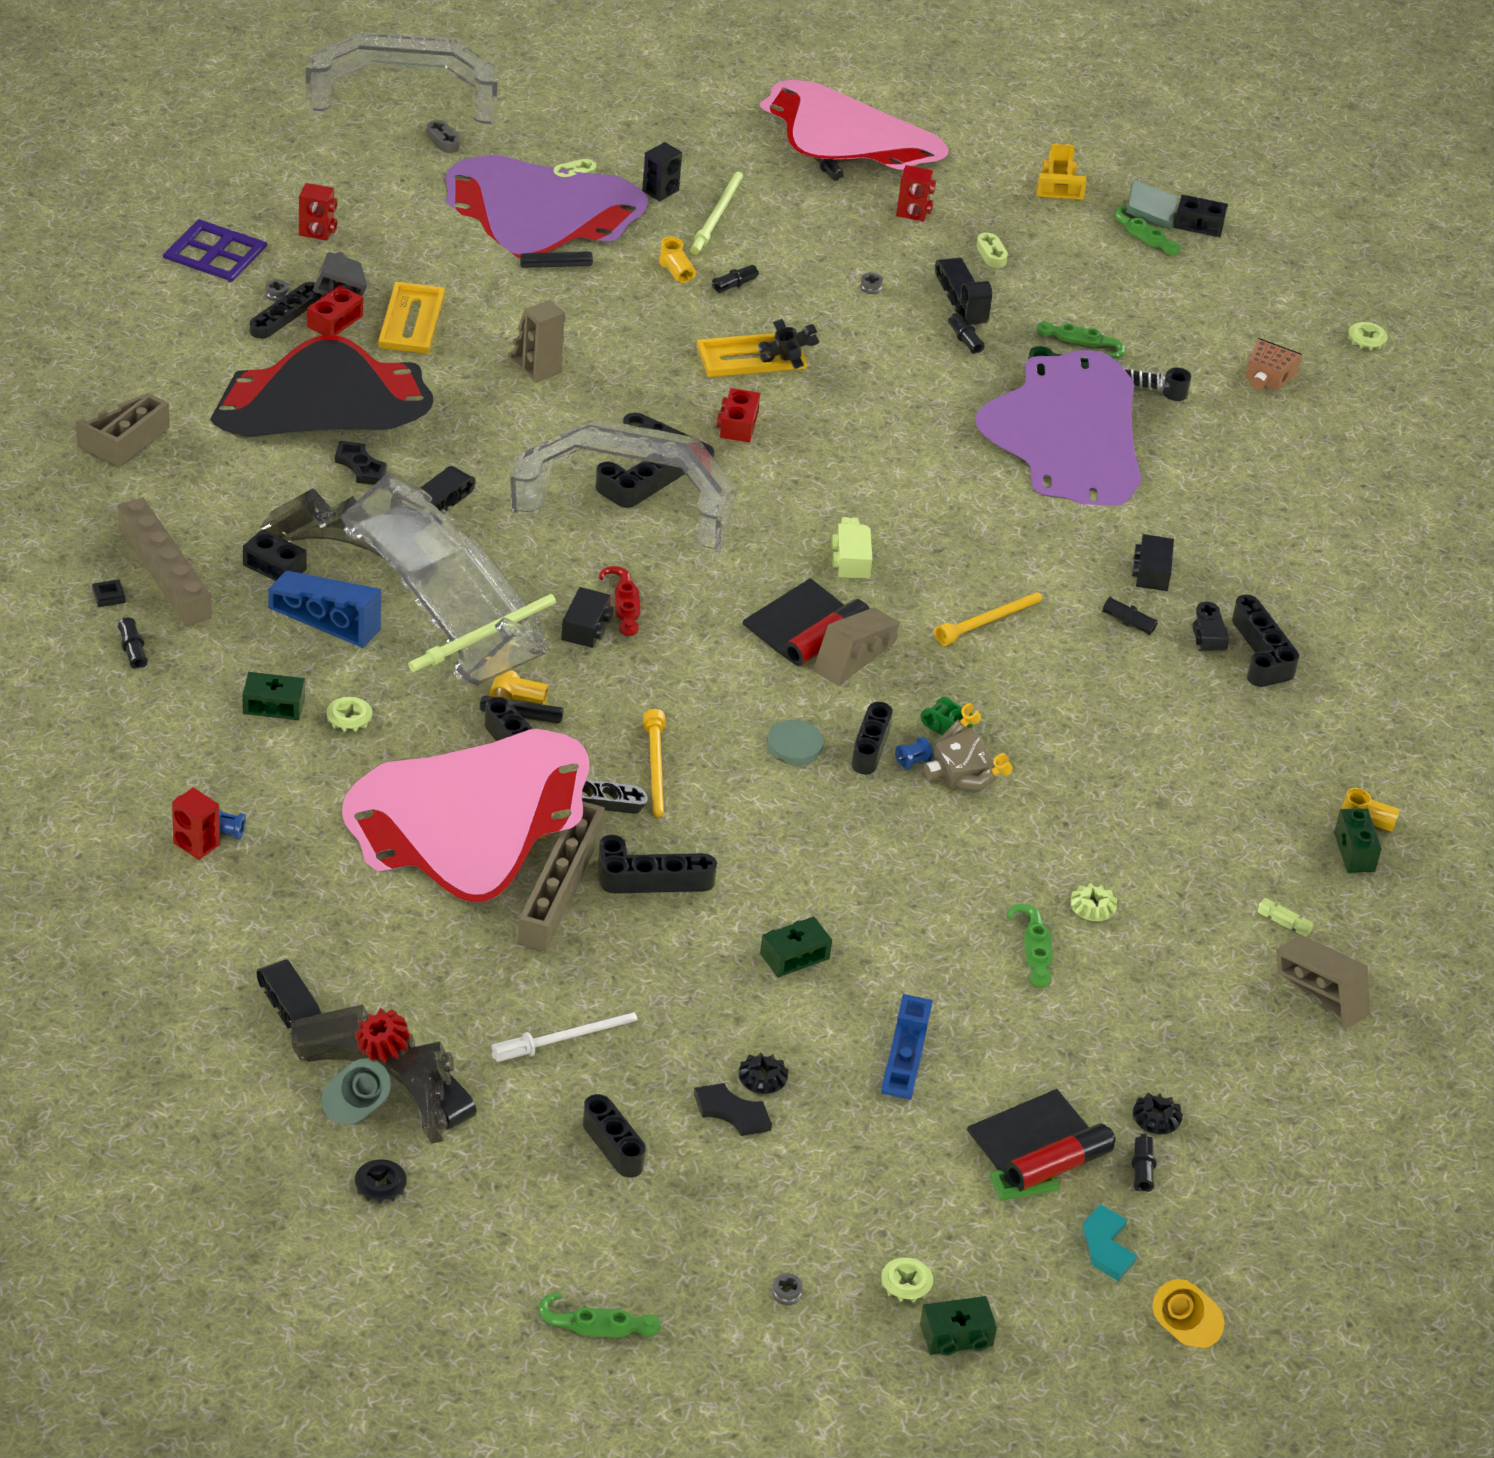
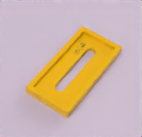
[378,281,445,354]
[696,333,807,377]

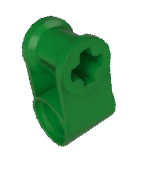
[920,697,973,736]

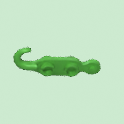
[1115,206,1180,255]
[1037,322,1125,359]
[1007,903,1053,987]
[538,1293,661,1338]

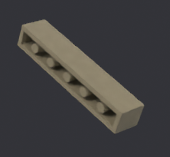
[118,497,212,626]
[518,801,605,952]

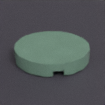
[767,720,824,765]

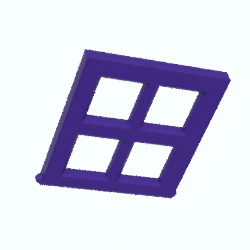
[163,219,267,282]

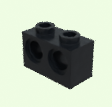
[642,142,682,202]
[1174,194,1228,238]
[243,529,307,581]

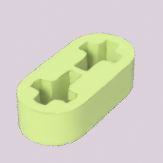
[554,159,596,177]
[976,233,1008,268]

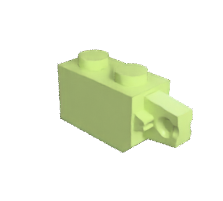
[832,517,872,579]

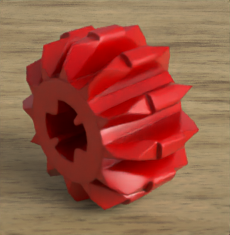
[355,1008,411,1064]

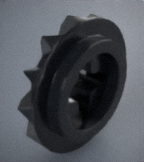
[738,1052,788,1094]
[1133,1093,1183,1134]
[355,1159,407,1204]

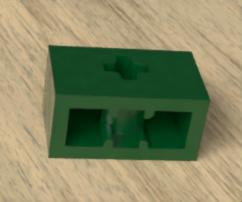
[242,672,305,721]
[1334,808,1382,873]
[760,916,832,978]
[920,1296,997,1355]

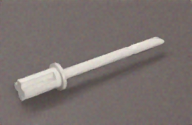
[491,1012,638,1062]

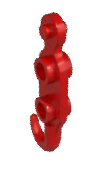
[599,566,640,636]

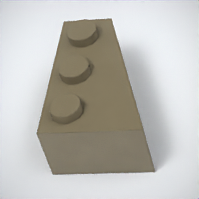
[508,300,565,383]
[76,393,170,467]
[813,607,900,686]
[1276,935,1370,1030]

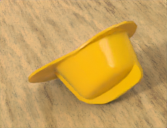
[1152,1279,1225,1348]

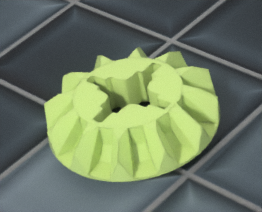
[1348,322,1388,351]
[326,697,372,732]
[1070,883,1117,921]
[881,1258,933,1304]

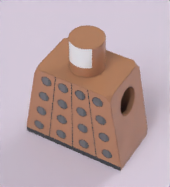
[1246,338,1302,390]

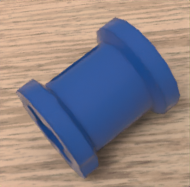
[895,737,933,770]
[219,809,246,840]

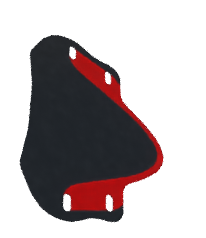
[210,335,433,437]

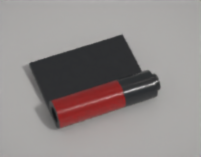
[742,578,870,666]
[967,1089,1116,1192]

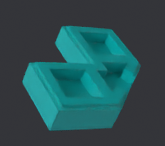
[1082,1204,1137,1281]

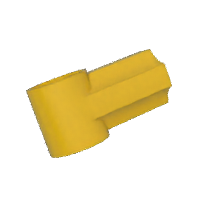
[659,236,696,283]
[489,669,549,705]
[1341,788,1400,832]

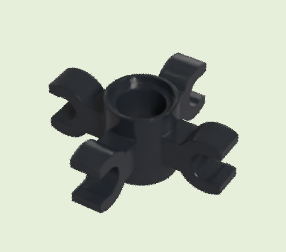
[757,319,819,369]

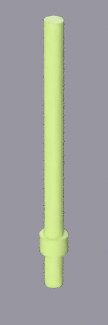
[690,172,743,255]
[408,594,556,672]

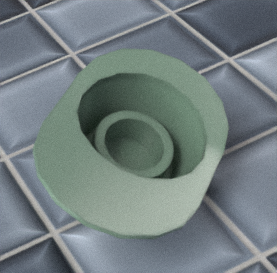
[321,1058,391,1124]

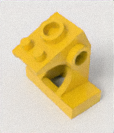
[1036,143,1087,200]

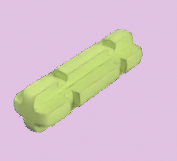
[1257,898,1314,937]

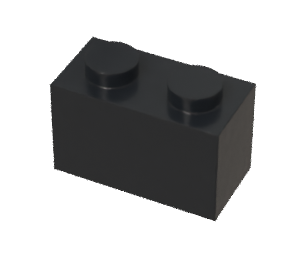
[1132,534,1174,591]
[561,587,614,648]

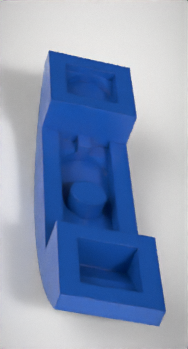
[881,994,933,1100]

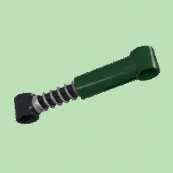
[1028,346,1191,401]

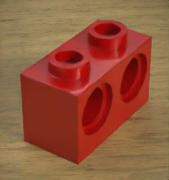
[896,165,936,222]
[299,183,338,241]
[306,285,363,335]
[716,388,761,443]
[172,787,220,860]

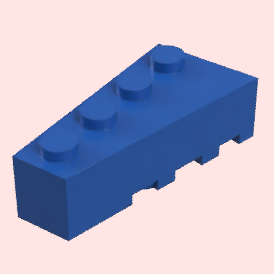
[268,570,382,648]

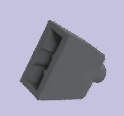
[313,252,367,296]

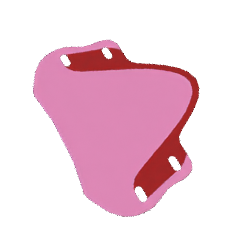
[760,80,949,170]
[342,729,590,902]

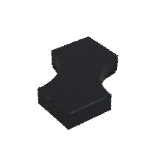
[335,441,387,486]
[694,1083,772,1136]

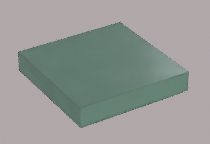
[1126,180,1177,229]

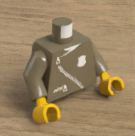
[923,703,1013,792]

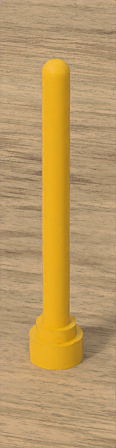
[934,592,1042,647]
[643,709,666,818]

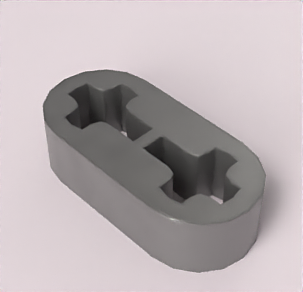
[427,120,460,153]

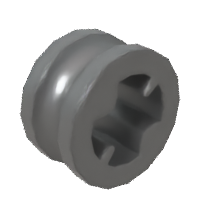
[860,272,883,294]
[266,279,288,301]
[772,1273,803,1305]

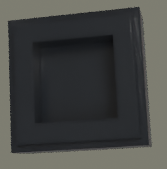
[92,579,126,607]

